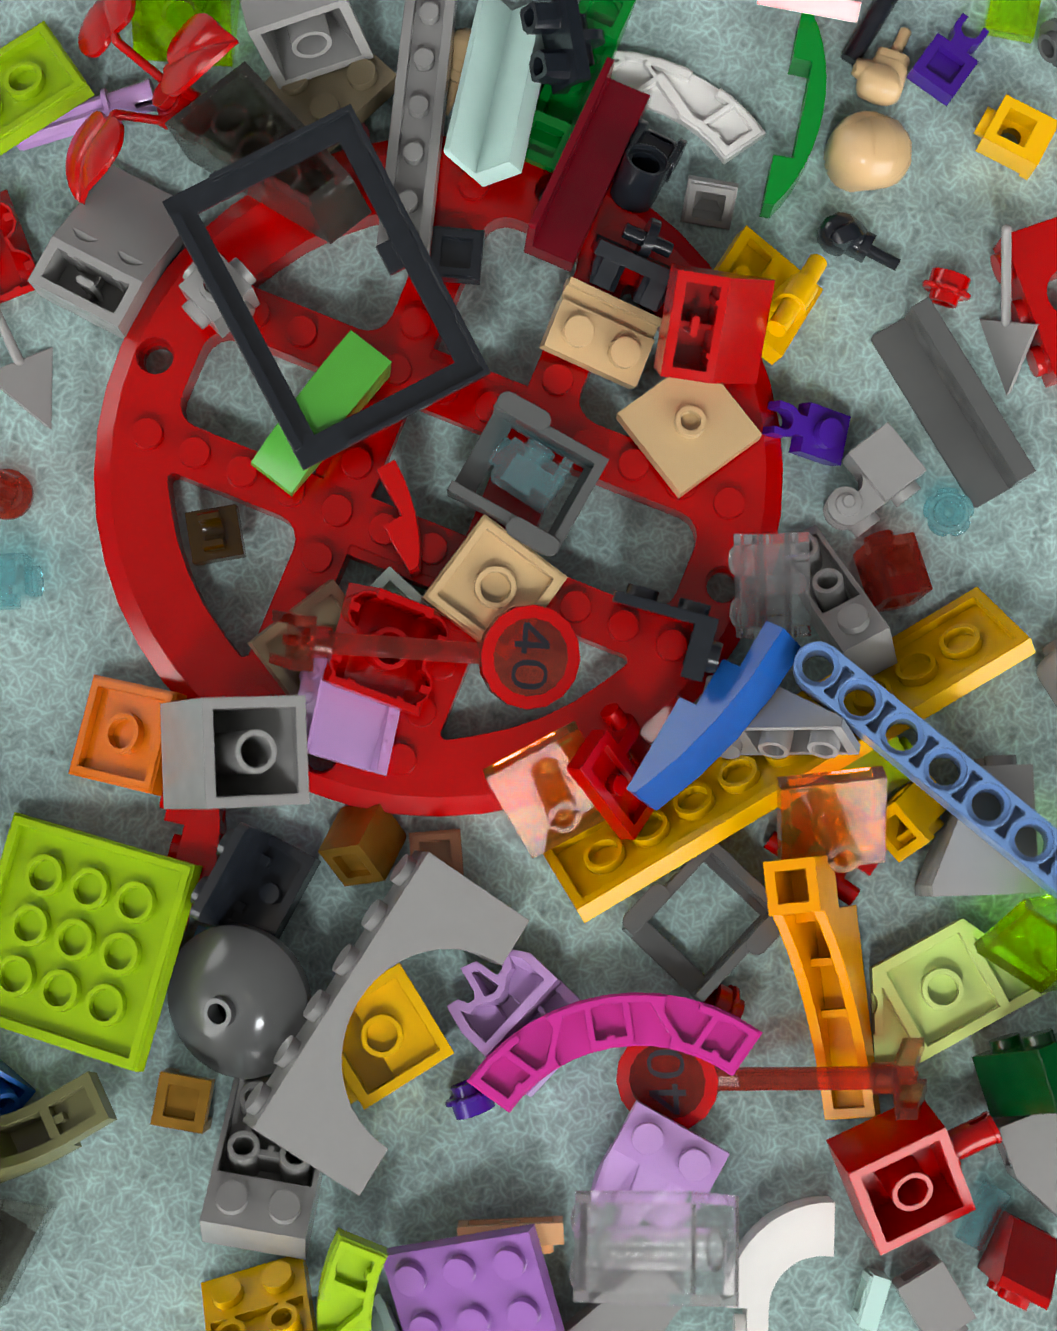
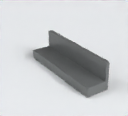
[871,297,1036,508]

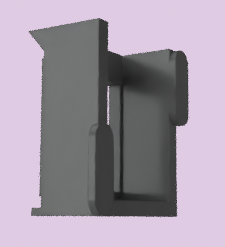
[447,391,609,557]
[622,843,780,1002]

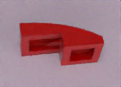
[376,459,422,578]

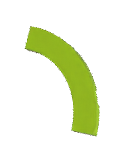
[317,1228,388,1331]

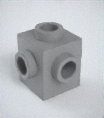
[178,253,260,338]

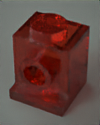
[853,530,933,612]

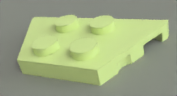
[869,918,1057,1084]

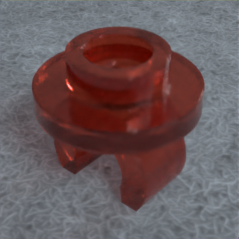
[0,469,34,520]

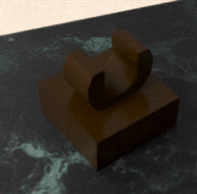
[185,504,247,566]

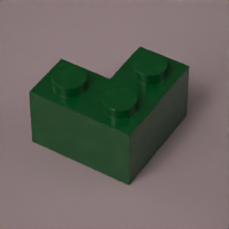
[972,1028,1057,1118]

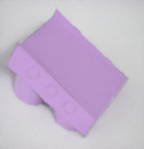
[298,644,400,776]

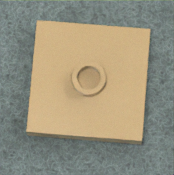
[616,377,762,498]
[421,514,568,661]

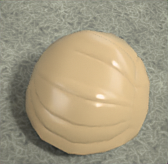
[823,111,912,192]

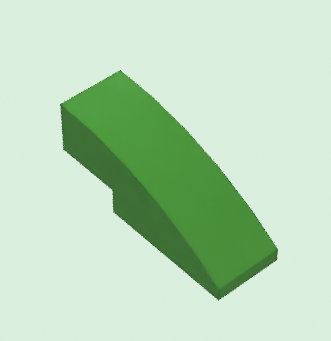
[251,330,392,496]

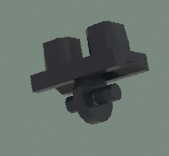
[520,0,606,95]
[588,217,674,312]

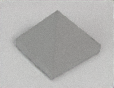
[680,175,739,230]

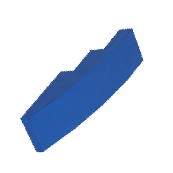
[626,620,802,811]

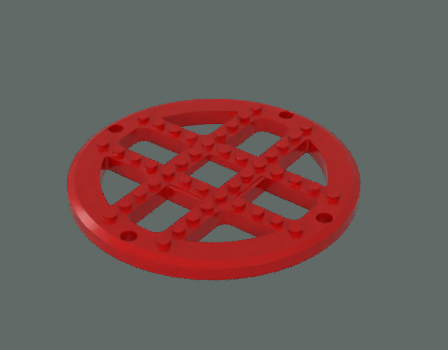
[94,136,783,817]

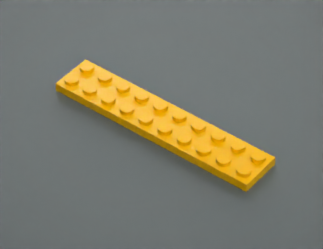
[539,587,1036,923]

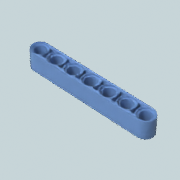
[794,641,1057,899]

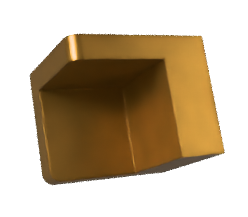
[318,803,406,887]
[150,1067,215,1134]

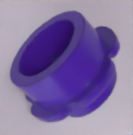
[445,1079,495,1120]

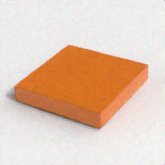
[68,674,187,796]

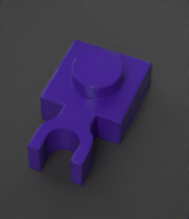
[906,13,990,107]
[762,400,851,466]

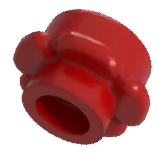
[922,267,971,309]
[702,983,745,1018]

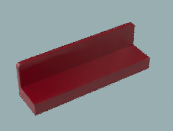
[524,57,650,272]

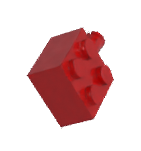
[826,1095,1002,1256]

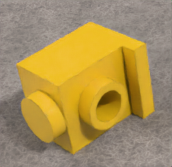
[973,94,1057,180]
[865,774,946,863]

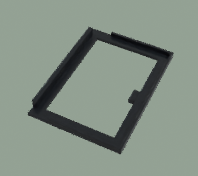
[162,103,491,471]

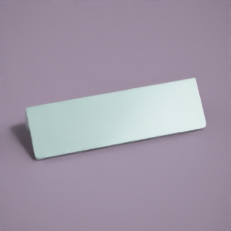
[444,0,544,187]

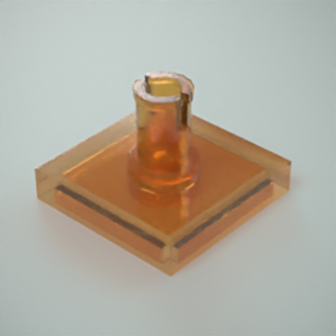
[483,721,605,858]
[777,765,887,873]

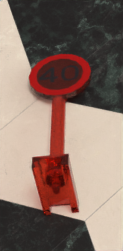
[269,604,580,710]
[616,1038,927,1128]

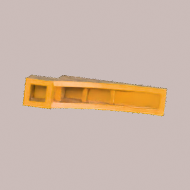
[763,855,881,1120]

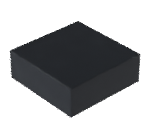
[430,226,485,285]

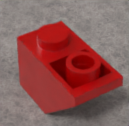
[977,1210,1057,1311]

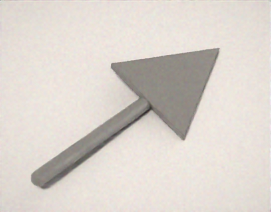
[979,224,1039,396]
[0,310,53,429]

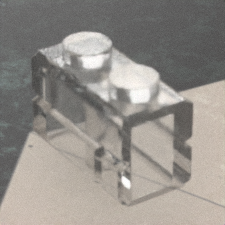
[728,531,811,639]

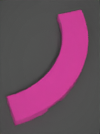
[467,992,763,1113]

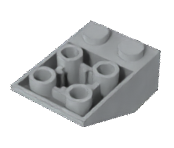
[27,165,183,339]
[199,1076,323,1260]

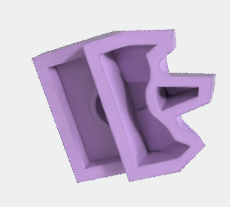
[447,949,581,1097]
[587,1100,730,1241]

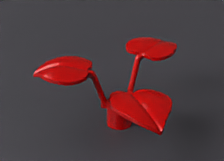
[65,0,239,205]

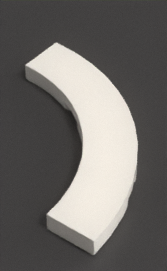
[538,50,766,164]

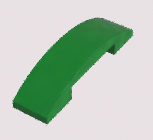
[525,0,636,173]
[759,13,827,219]

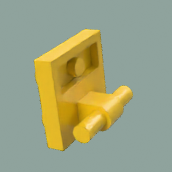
[714,225,827,365]
[201,1257,317,1331]

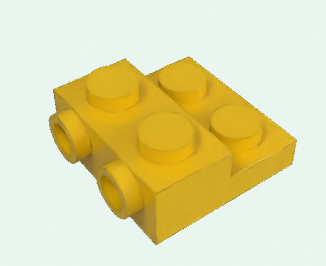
[342,963,455,1110]

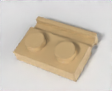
[539,277,662,390]

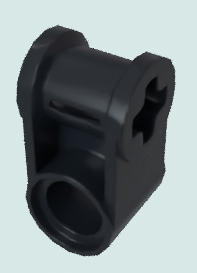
[610,119,688,213]

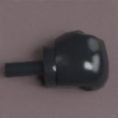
[817,212,901,271]

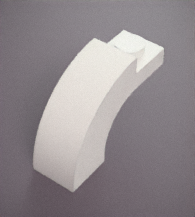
[722,1196,835,1331]

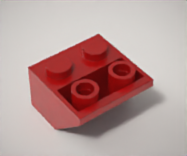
[654,263,775,384]

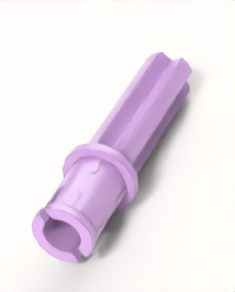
[16,78,157,151]

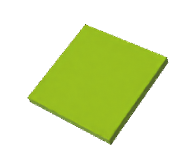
[0,812,203,1072]

